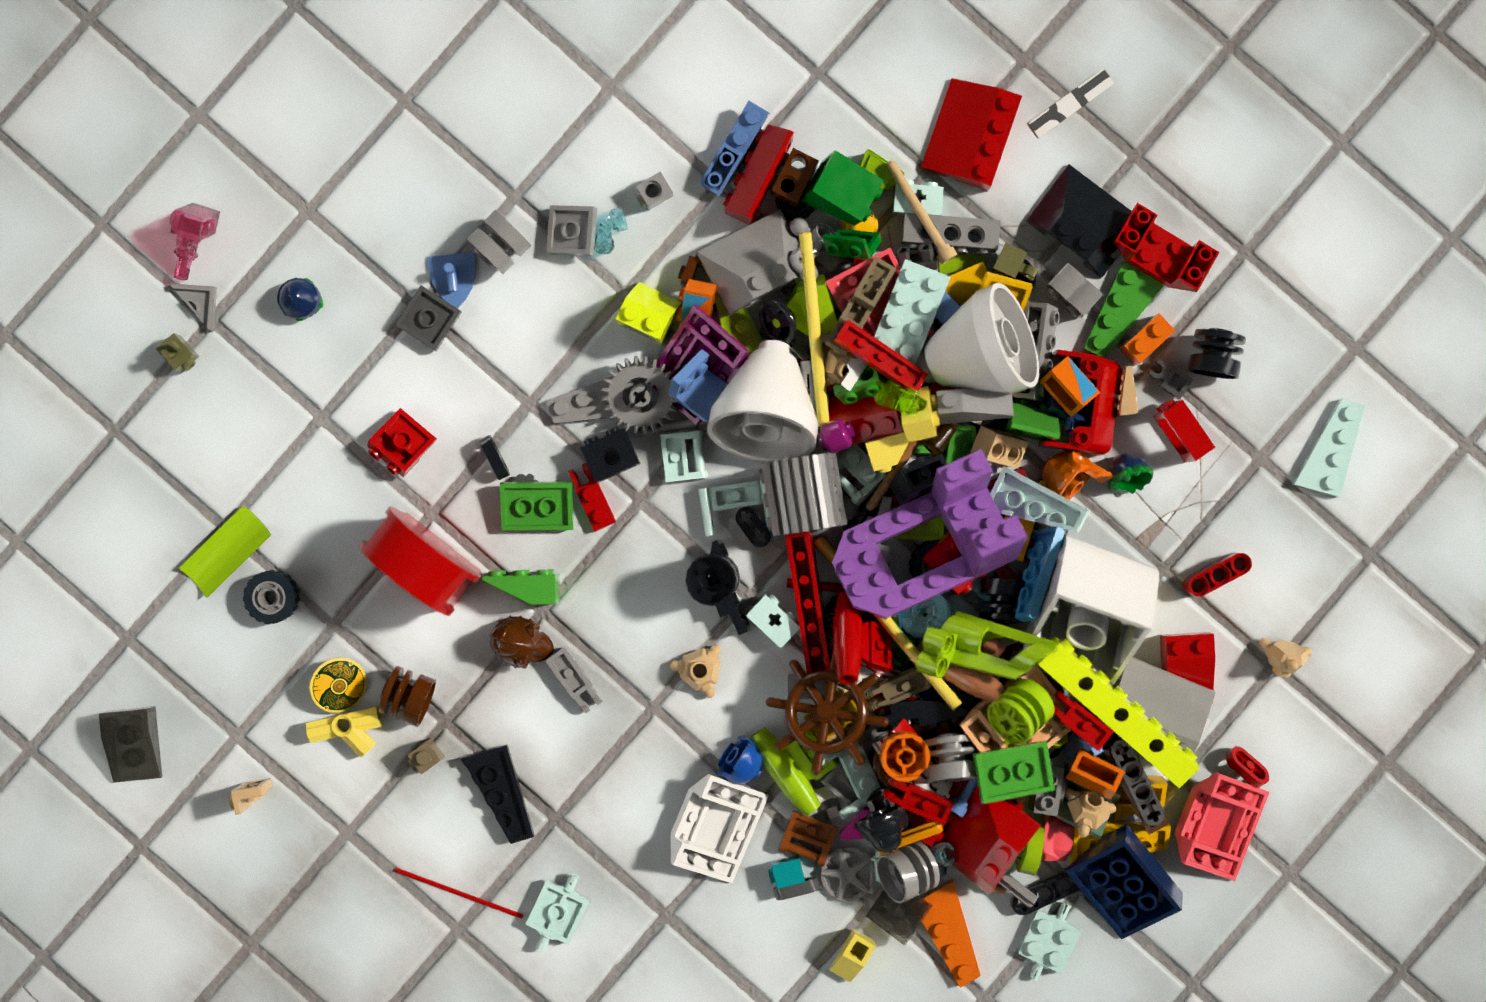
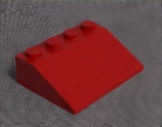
[921,78,1022,191]

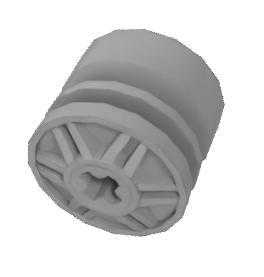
[924,733,977,783]
[877,841,940,904]

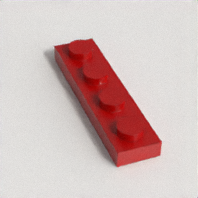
[833,319,928,396]

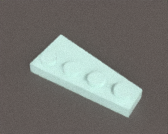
[1292,399,1365,497]
[990,466,1090,532]

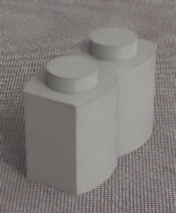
[1047,263,1103,318]

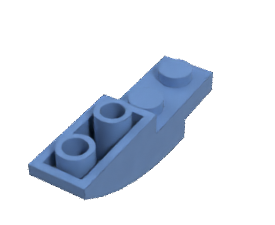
[699,100,770,196]

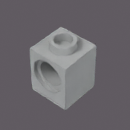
[635,171,673,210]

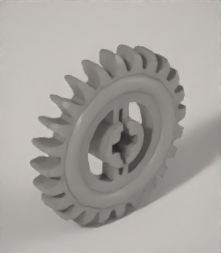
[601,356,677,434]

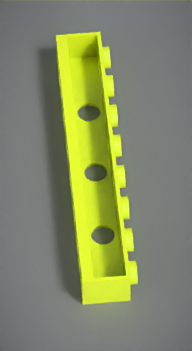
[1037,636,1200,788]

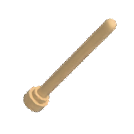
[887,161,958,265]

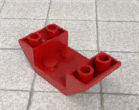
[1114,203,1220,292]

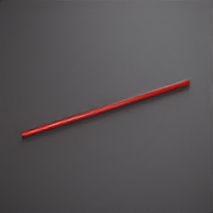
[395,867,524,919]

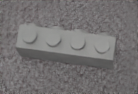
[1012,302,1060,403]

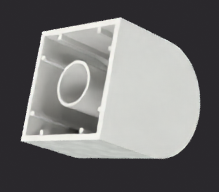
[1022,535,1159,685]

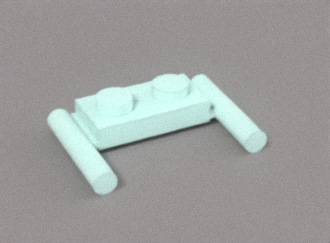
[699,480,770,536]
[822,741,880,820]

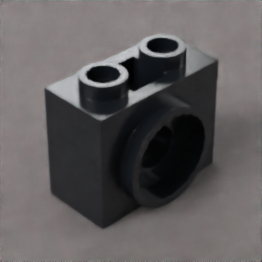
[580,426,641,483]
[889,454,947,506]

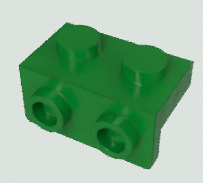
[822,228,882,260]

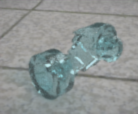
[594,207,628,254]
[931,843,955,882]

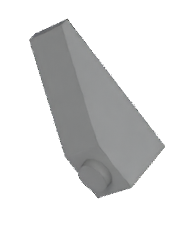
[936,389,1014,424]

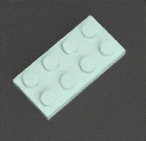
[874,259,951,365]

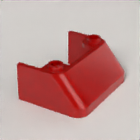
[1038,349,1122,455]

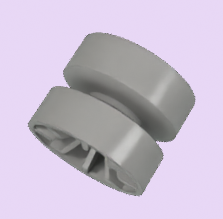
[467,210,531,274]

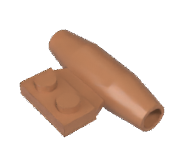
[917,639,1007,703]

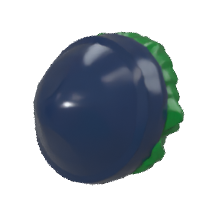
[277,277,323,321]
[1107,454,1154,494]

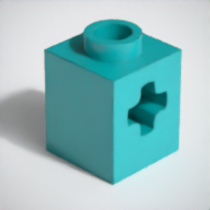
[768,855,805,889]

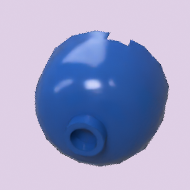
[717,735,763,785]

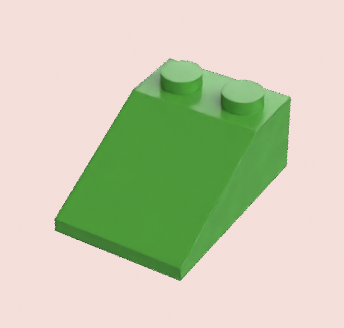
[1001,399,1060,441]

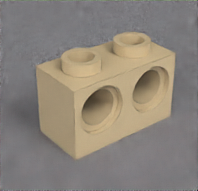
[971,425,1029,468]

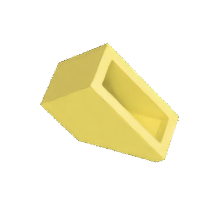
[864,432,909,473]

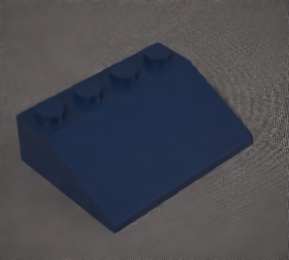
[1065,824,1183,940]

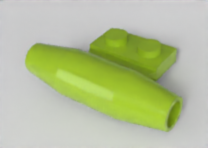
[750,727,838,816]

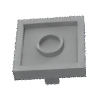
[546,205,598,256]

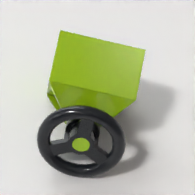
[759,274,838,344]

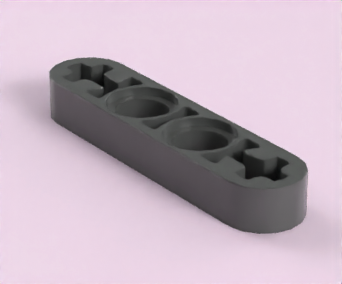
[1109,737,1165,826]

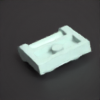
[660,430,709,483]
[837,444,886,506]

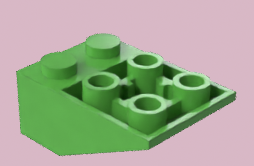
[482,569,560,605]

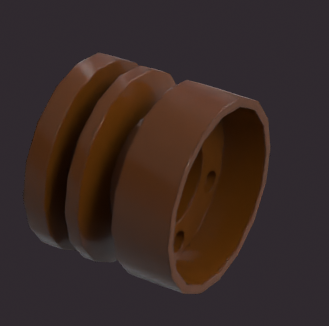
[379,666,436,727]

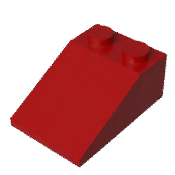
[1160,632,1216,704]

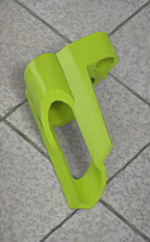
[916,611,1058,680]

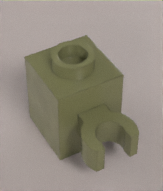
[992,242,1038,281]
[156,333,199,372]

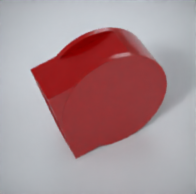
[358,506,481,616]

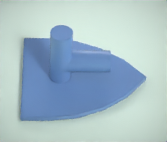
[427,252,476,309]

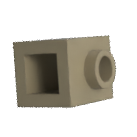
[408,738,445,775]

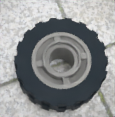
[243,570,300,624]

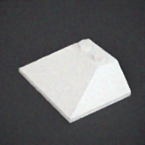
[670,774,769,883]

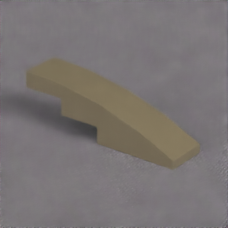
[825,256,897,356]

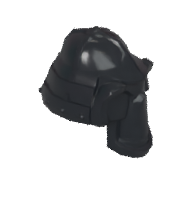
[854,786,909,853]

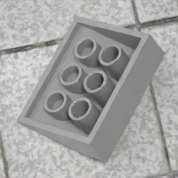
[1097,657,1216,752]

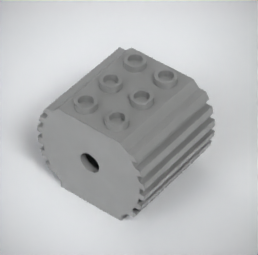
[759,453,847,536]

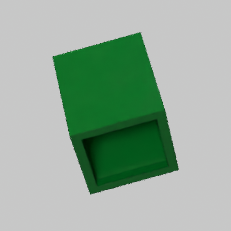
[800,150,884,226]

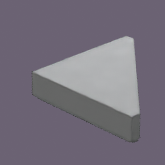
[171,284,217,331]

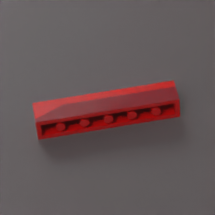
[785,530,832,675]

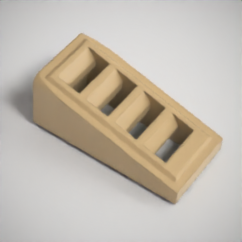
[1116,366,1139,417]

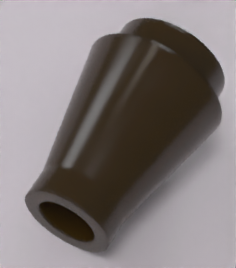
[922,423,957,456]

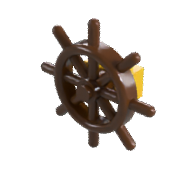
[766,652,889,775]

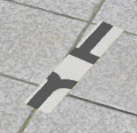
[1029,69,1114,138]

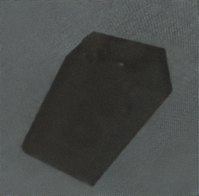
[99,706,162,783]

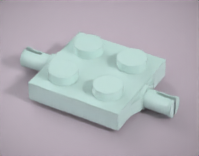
[525,873,590,952]
[1018,902,1082,981]

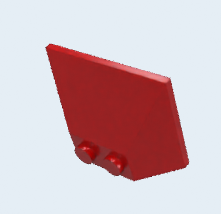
[932,786,1041,895]

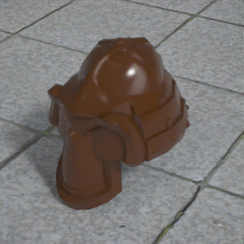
[489,615,554,669]

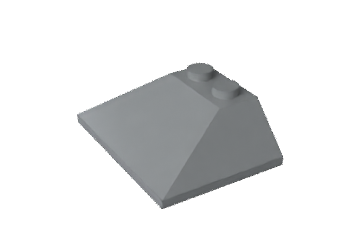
[696,210,802,316]

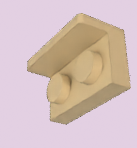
[229,778,273,815]

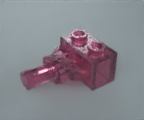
[169,203,220,280]

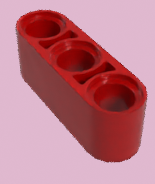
[1183,553,1252,597]

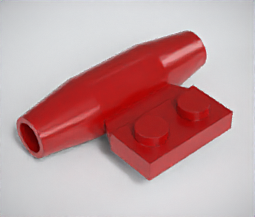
[833,591,892,685]

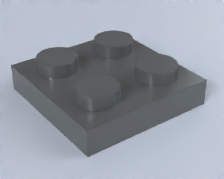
[395,285,462,352]

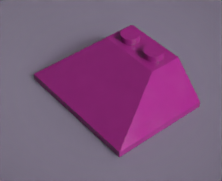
[645,305,749,425]

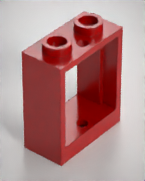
[1152,399,1216,463]

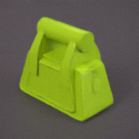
[860,149,904,202]

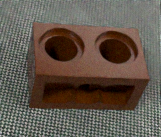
[769,148,819,207]

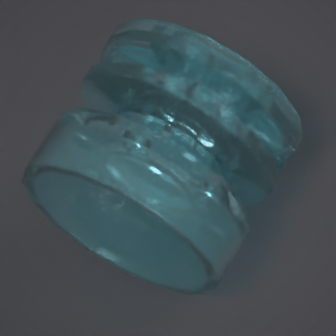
[898,594,955,641]

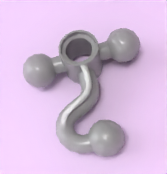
[790,217,844,281]

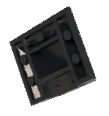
[1026,164,1132,278]

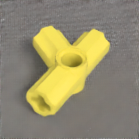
[306,706,382,758]

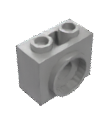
[1028,762,1066,816]

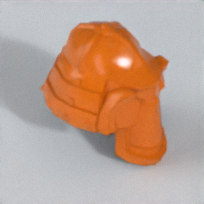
[1042,451,1113,500]

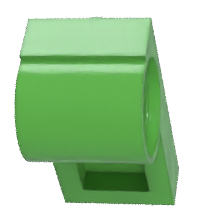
[833,365,888,405]

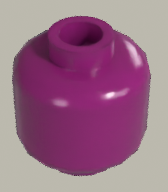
[817,418,855,454]

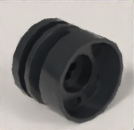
[1188,328,1246,379]
[685,552,740,606]
[979,577,1026,623]

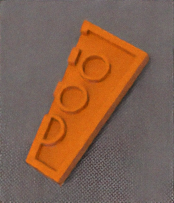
[912,879,981,988]

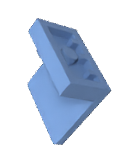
[668,349,728,422]

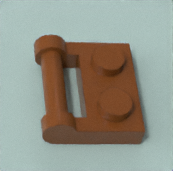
[778,810,838,867]

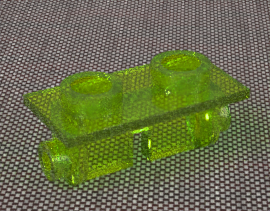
[874,381,926,415]

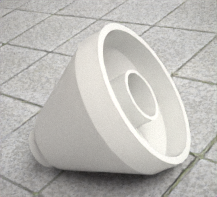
[917,283,1039,393]
[707,340,818,462]

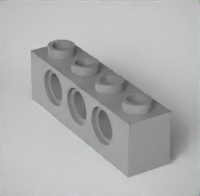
[901,213,1001,256]

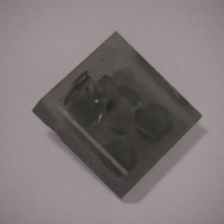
[866,890,933,945]

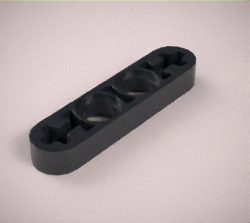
[1010,871,1080,915]

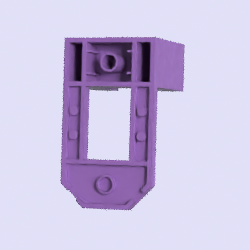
[832,449,1027,619]

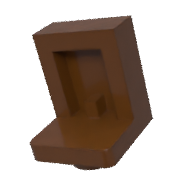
[678,254,704,287]

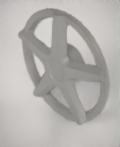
[821,847,875,901]

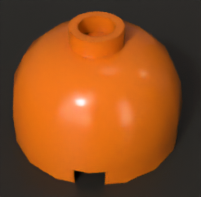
[879,731,930,782]

